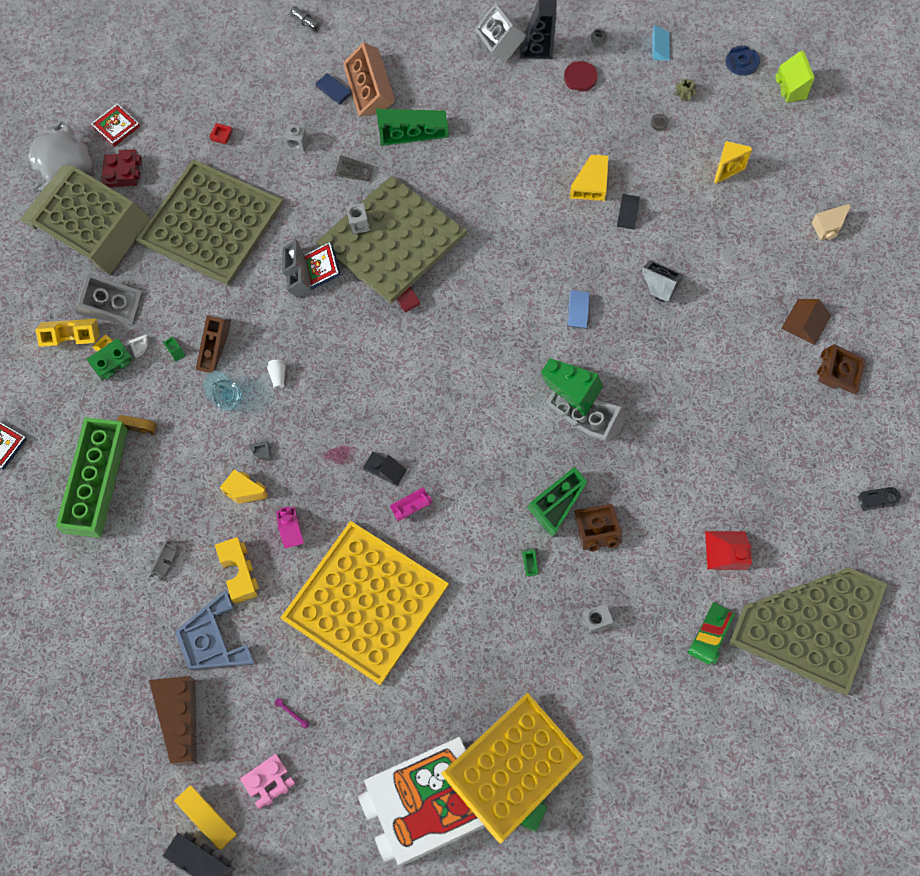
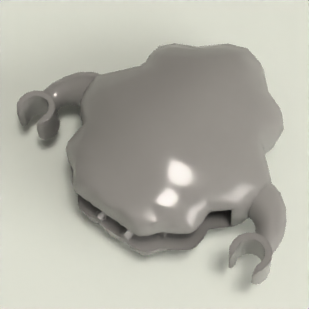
[28,117,93,192]

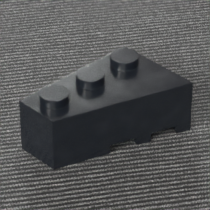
[162,832,235,876]

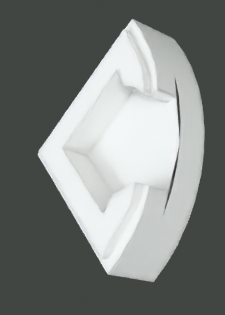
[129,334,149,358]

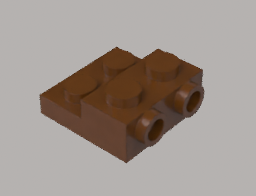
[817,344,865,394]
[574,504,622,552]

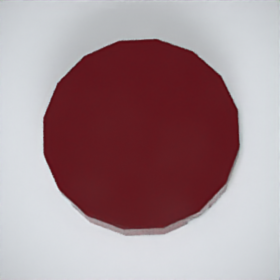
[564,61,598,92]

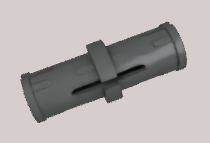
[290,6,321,33]

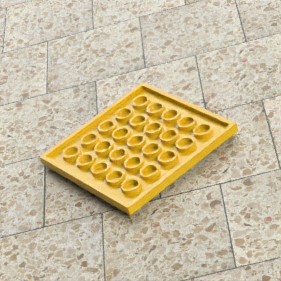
[280,521,449,686]

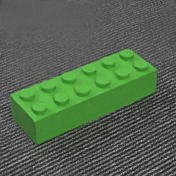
[56,417,128,538]

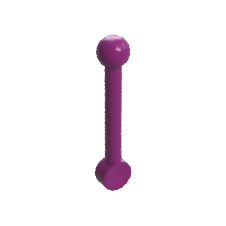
[275,698,309,729]

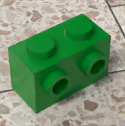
[86,338,133,381]

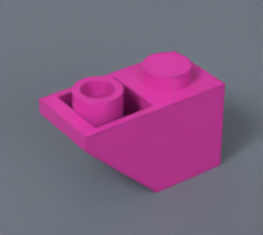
[276,506,304,549]

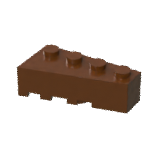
[149,676,197,766]

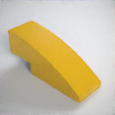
[174,785,237,850]

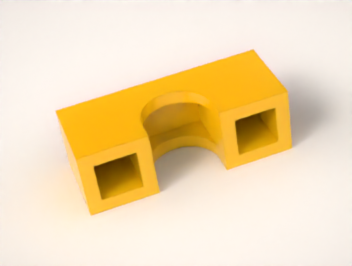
[35,318,100,347]
[215,537,259,604]

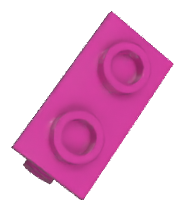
[389,487,432,522]

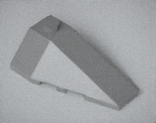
[546,391,626,441]

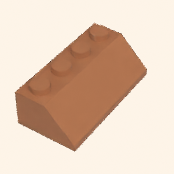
[343,42,395,117]

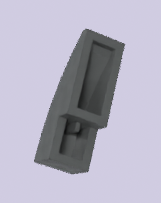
[282,240,311,298]

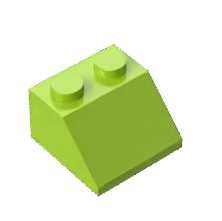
[775,50,815,103]

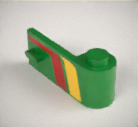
[687,602,735,665]

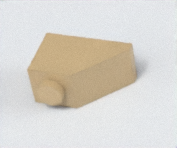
[812,204,850,240]

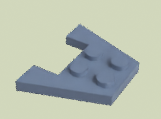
[175,589,255,671]

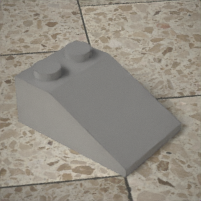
[475,2,527,62]
[75,273,142,324]

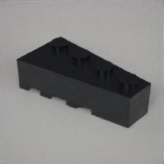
[519,0,557,60]

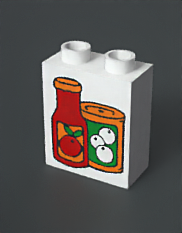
[358,737,485,867]

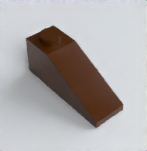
[195,315,231,374]

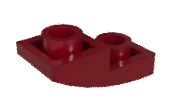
[396,287,421,313]

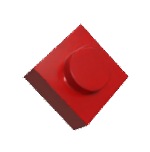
[209,123,233,145]

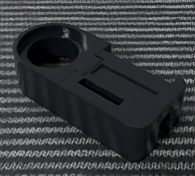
[858,487,901,511]

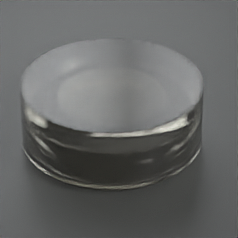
[651,114,669,131]

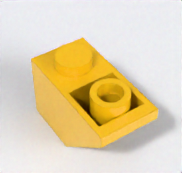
[220,469,268,504]

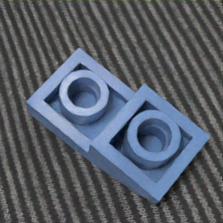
[567,290,589,328]

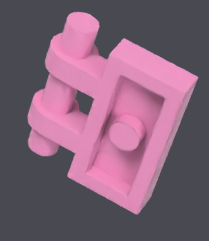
[240,754,295,809]

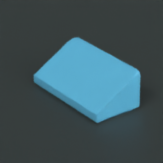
[652,25,670,60]

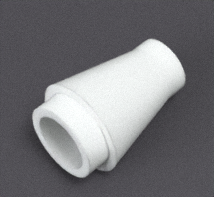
[267,360,286,389]

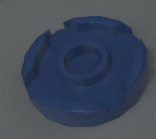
[726,46,760,76]

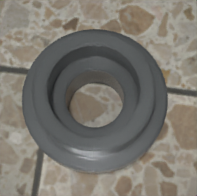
[590,28,607,44]

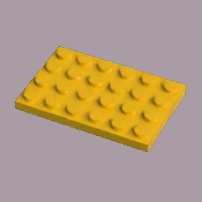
[441,692,584,843]

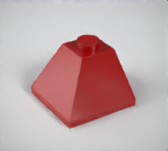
[705,531,752,570]

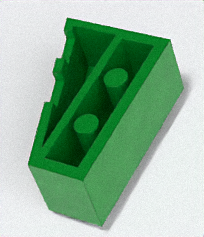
[541,358,603,417]
[527,467,587,537]

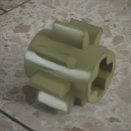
[676,79,697,100]

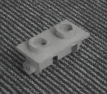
[146,538,178,581]

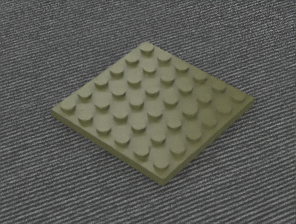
[136,159,283,286]
[316,175,467,304]

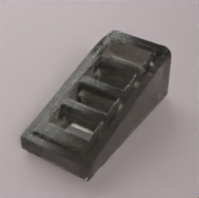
[335,155,374,182]

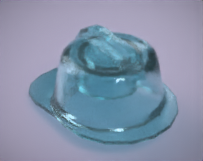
[203,371,242,411]

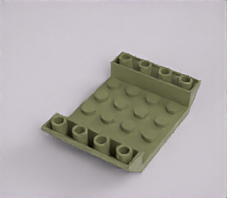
[20,165,151,275]

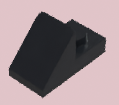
[617,194,640,230]
[363,451,406,486]

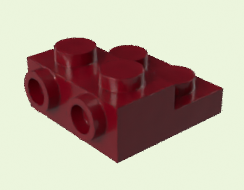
[101,149,142,187]

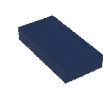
[315,73,352,105]

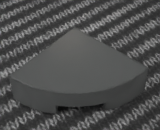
[249,441,271,461]

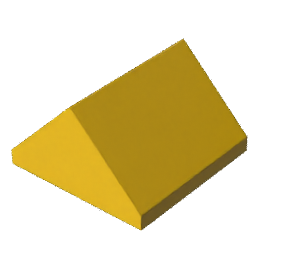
[714,141,752,184]

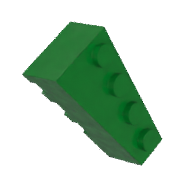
[376,109,449,146]

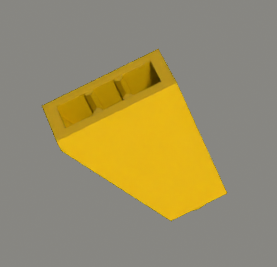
[570,154,608,201]

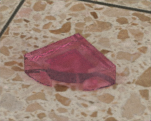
[324,446,350,465]

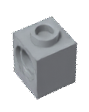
[284,124,308,152]
[346,203,370,234]
[580,604,614,634]

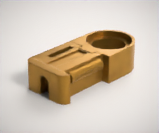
[117,415,157,435]

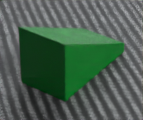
[163,336,185,362]
[521,548,539,577]

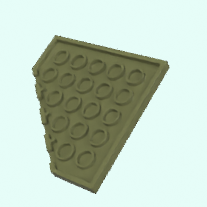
[729,567,887,696]

